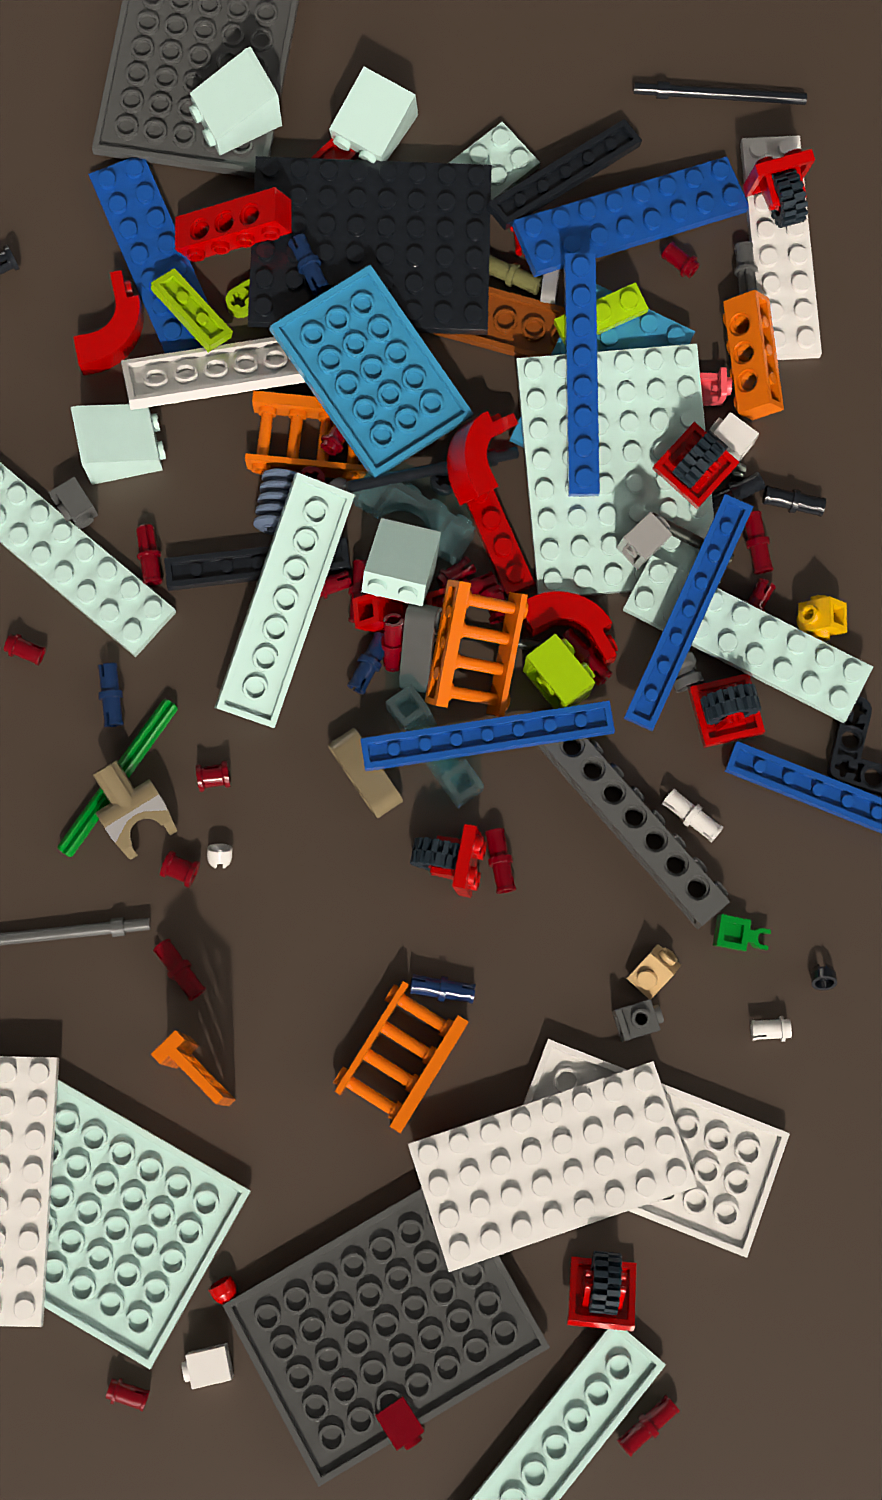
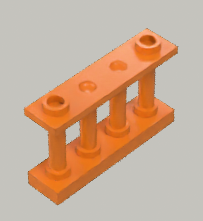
[245,390,367,481]
[425,580,528,717]
[333,981,469,1134]

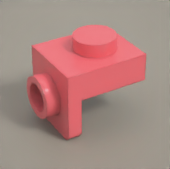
[700,367,732,406]

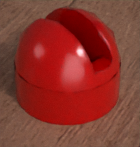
[208,1275,237,1304]

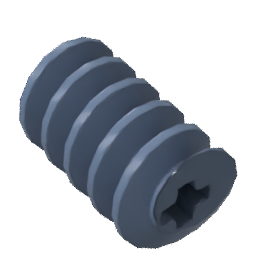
[253,468,297,535]

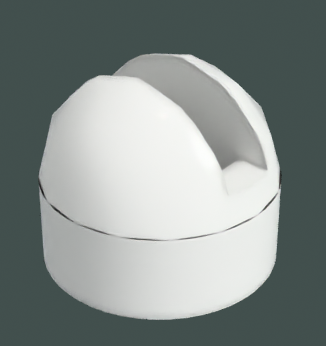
[207,844,233,868]

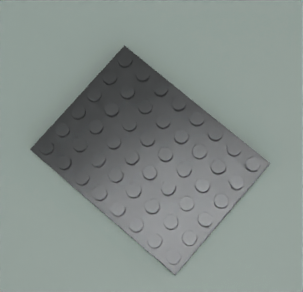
[92,0,299,178]
[223,1188,550,1487]

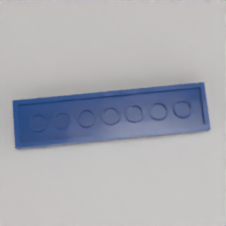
[512,156,749,277]
[88,157,226,354]

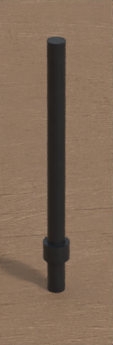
[633,81,807,105]
[345,447,519,493]

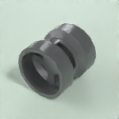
[673,652,705,693]

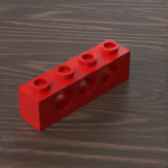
[175,187,292,262]

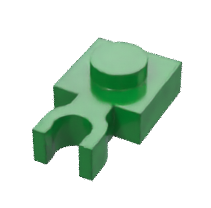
[713,914,771,951]

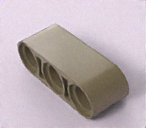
[328,728,403,819]

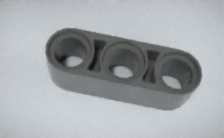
[399,604,442,693]

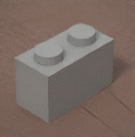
[616,512,672,570]

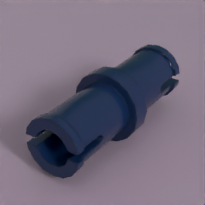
[288,234,330,296]
[347,632,384,695]
[98,663,124,727]
[410,974,476,1004]

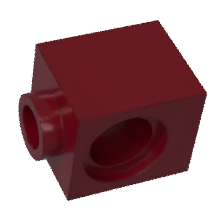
[375,1396,425,1451]

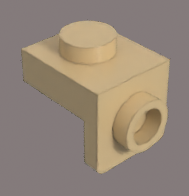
[626,944,681,999]

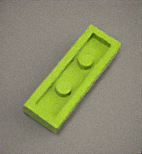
[151,268,233,353]
[553,282,649,348]

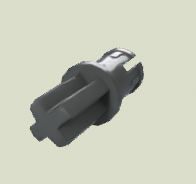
[734,241,758,295]

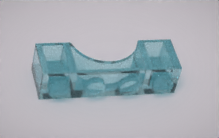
[353,471,475,565]
[386,684,484,809]

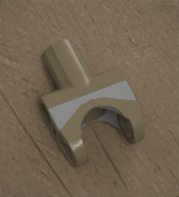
[93,760,177,860]

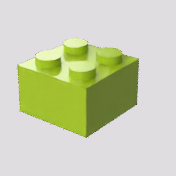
[523,634,595,709]

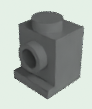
[48,477,98,529]
[612,999,664,1042]

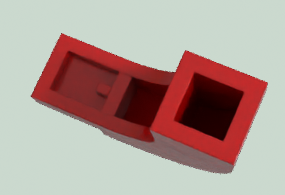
[73,270,144,376]
[447,411,519,506]
[352,587,466,633]
[522,591,618,666]

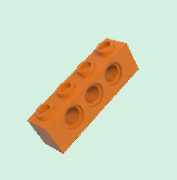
[723,290,784,420]

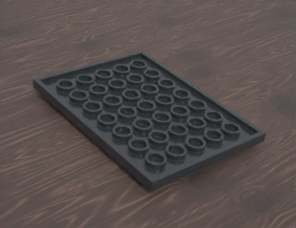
[248,156,492,335]

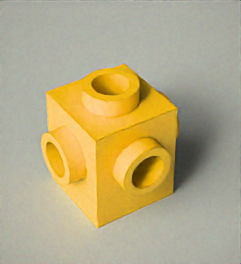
[797,595,847,641]

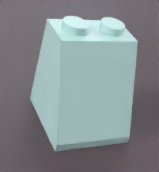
[189,46,282,155]
[329,67,418,164]
[71,404,166,485]
[362,518,441,606]

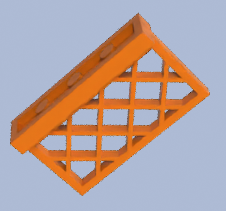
[151,1030,236,1106]

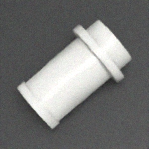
[750,1016,792,1042]

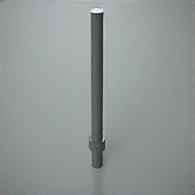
[0,917,151,946]

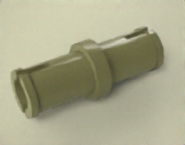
[489,254,543,295]

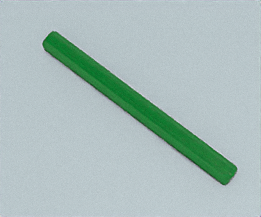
[57,699,178,857]

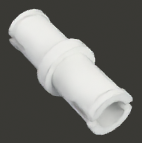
[662,788,724,843]

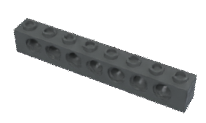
[537,738,730,930]

